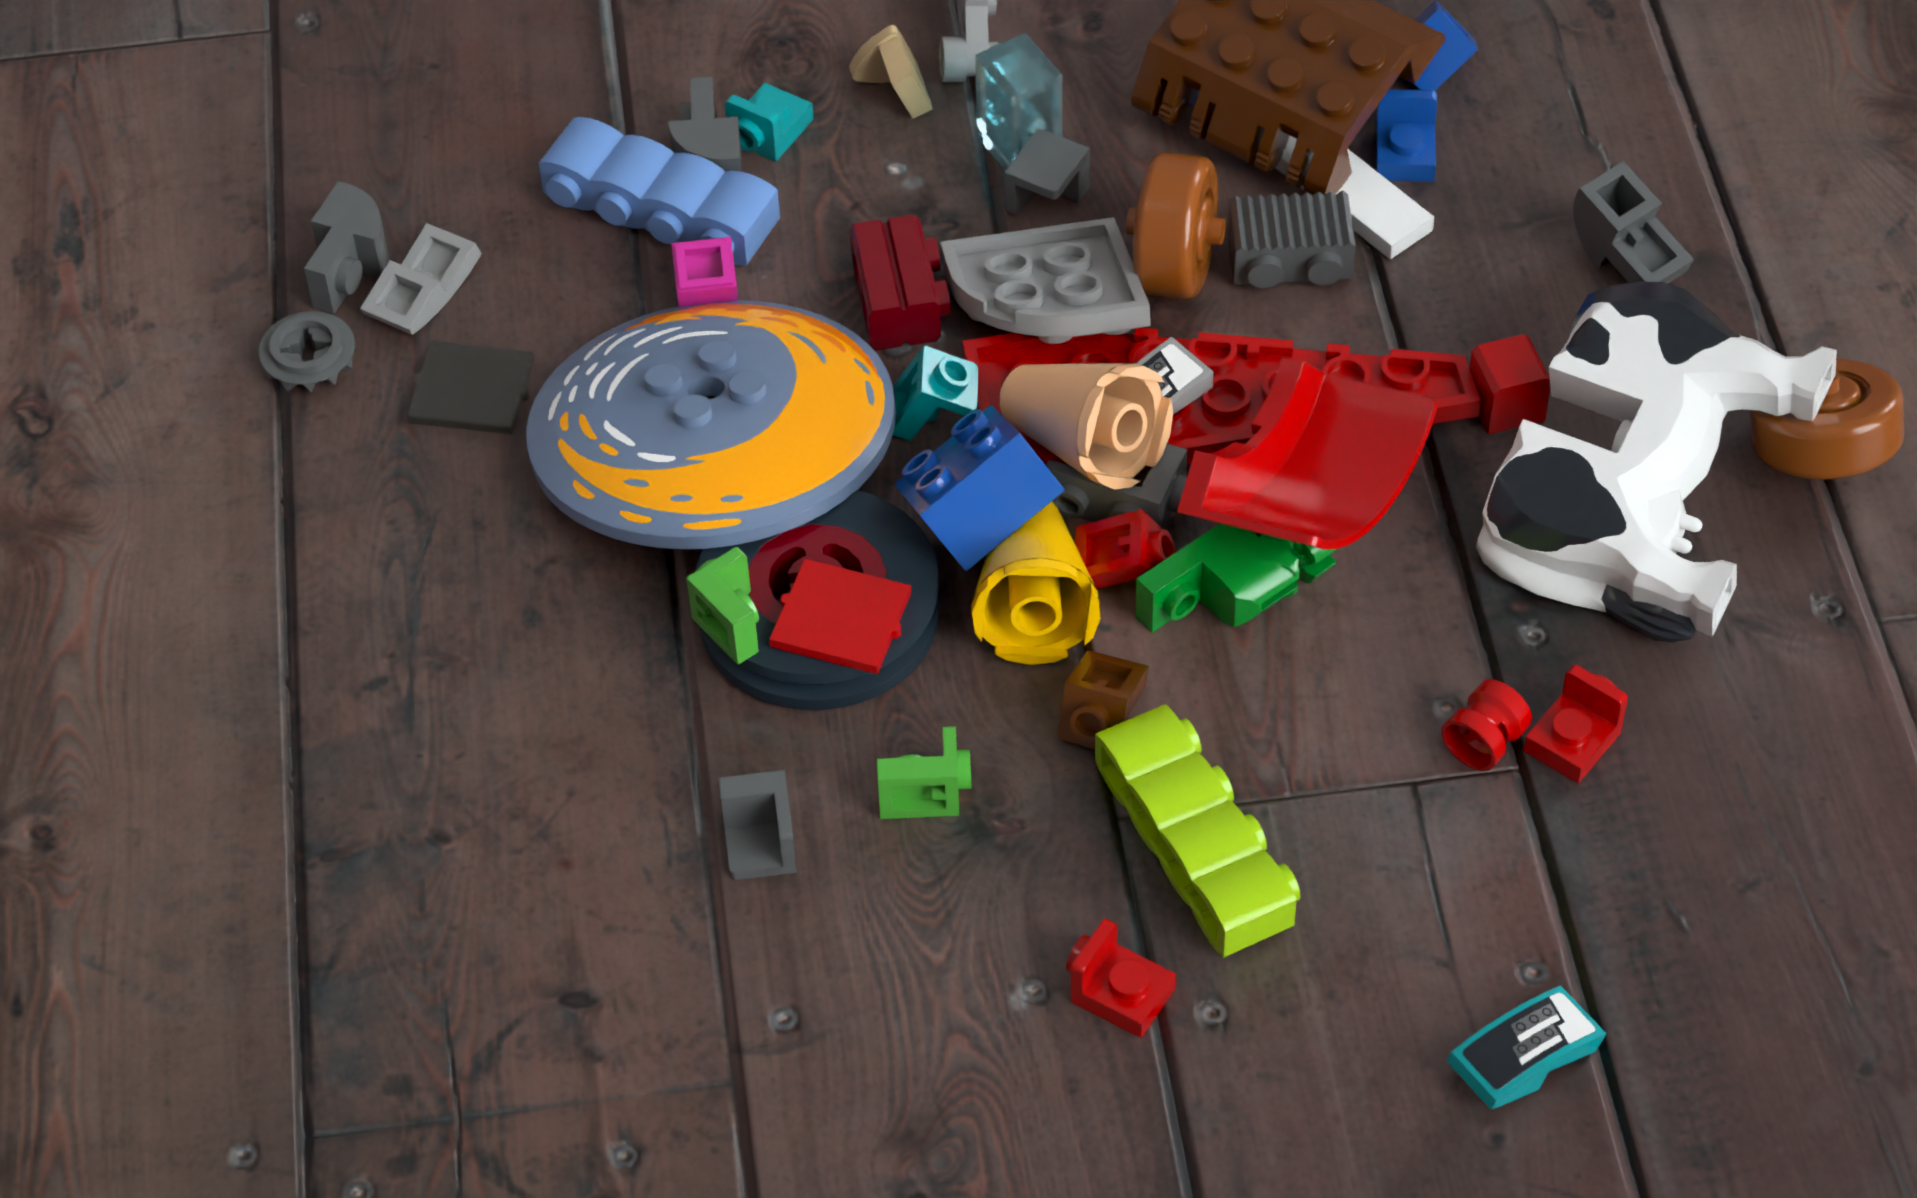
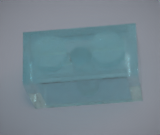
[975,33,1062,171]

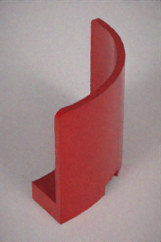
[1177,357,1438,550]

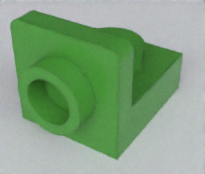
[686,547,759,665]
[877,726,971,819]

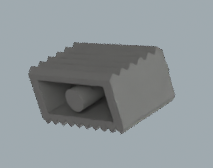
[1228,190,1356,288]

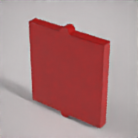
[769,559,912,675]

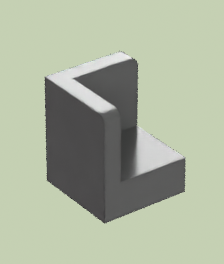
[1004,128,1090,215]
[719,770,797,880]

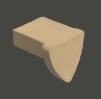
[849,25,933,119]

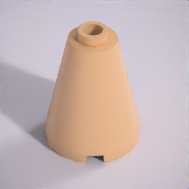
[1000,363,1173,490]

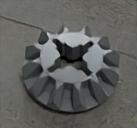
[258,311,357,393]

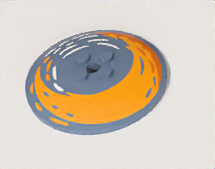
[526,300,896,549]

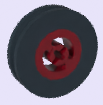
[696,490,939,710]

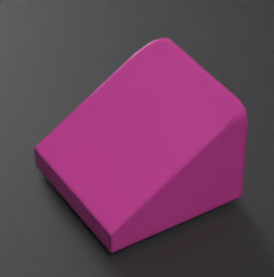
[671,237,738,307]

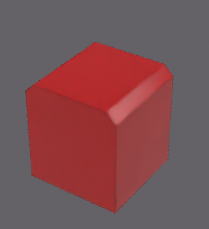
[1469,334,1551,434]

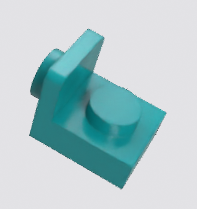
[725,83,814,162]
[893,345,978,441]

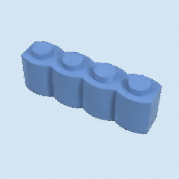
[539,117,780,266]

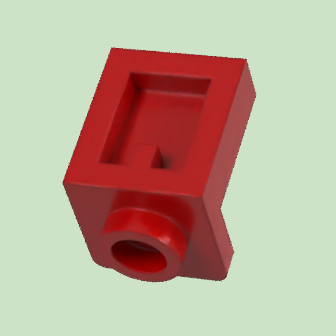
[1075,509,1176,589]
[1523,664,1628,784]
[1066,918,1176,1039]

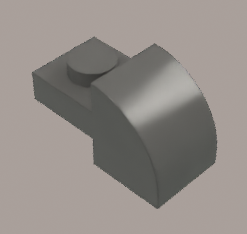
[668,77,742,172]
[1573,161,1694,284]
[304,181,389,315]

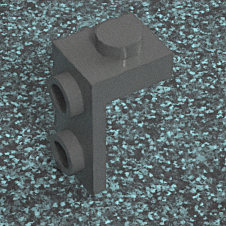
[1046,444,1187,530]

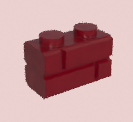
[849,214,951,351]

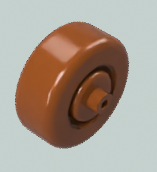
[1126,152,1226,300]
[1750,359,1905,479]

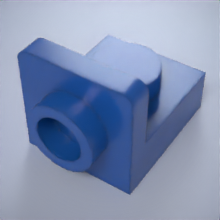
[1375,89,1437,182]

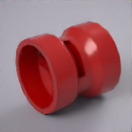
[1441,679,1533,771]

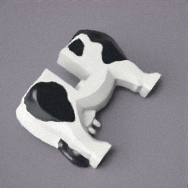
[1476,282,1837,642]

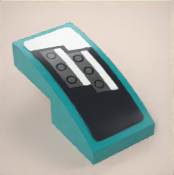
[1446,985,1606,1110]

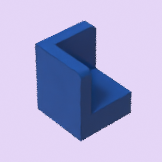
[1415,0,1478,91]

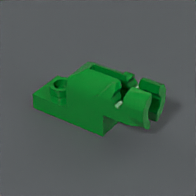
[1136,524,1339,633]

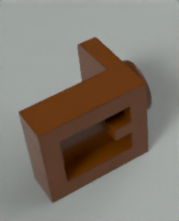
[1057,650,1149,749]

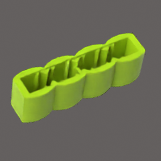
[1095,704,1301,958]

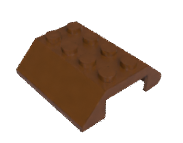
[1131,0,1446,195]

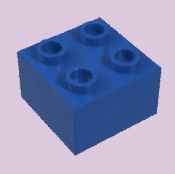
[894,405,1065,571]

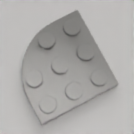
[940,217,1151,344]

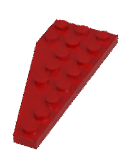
[962,327,1481,471]

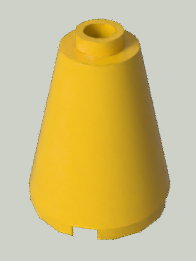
[971,501,1101,665]

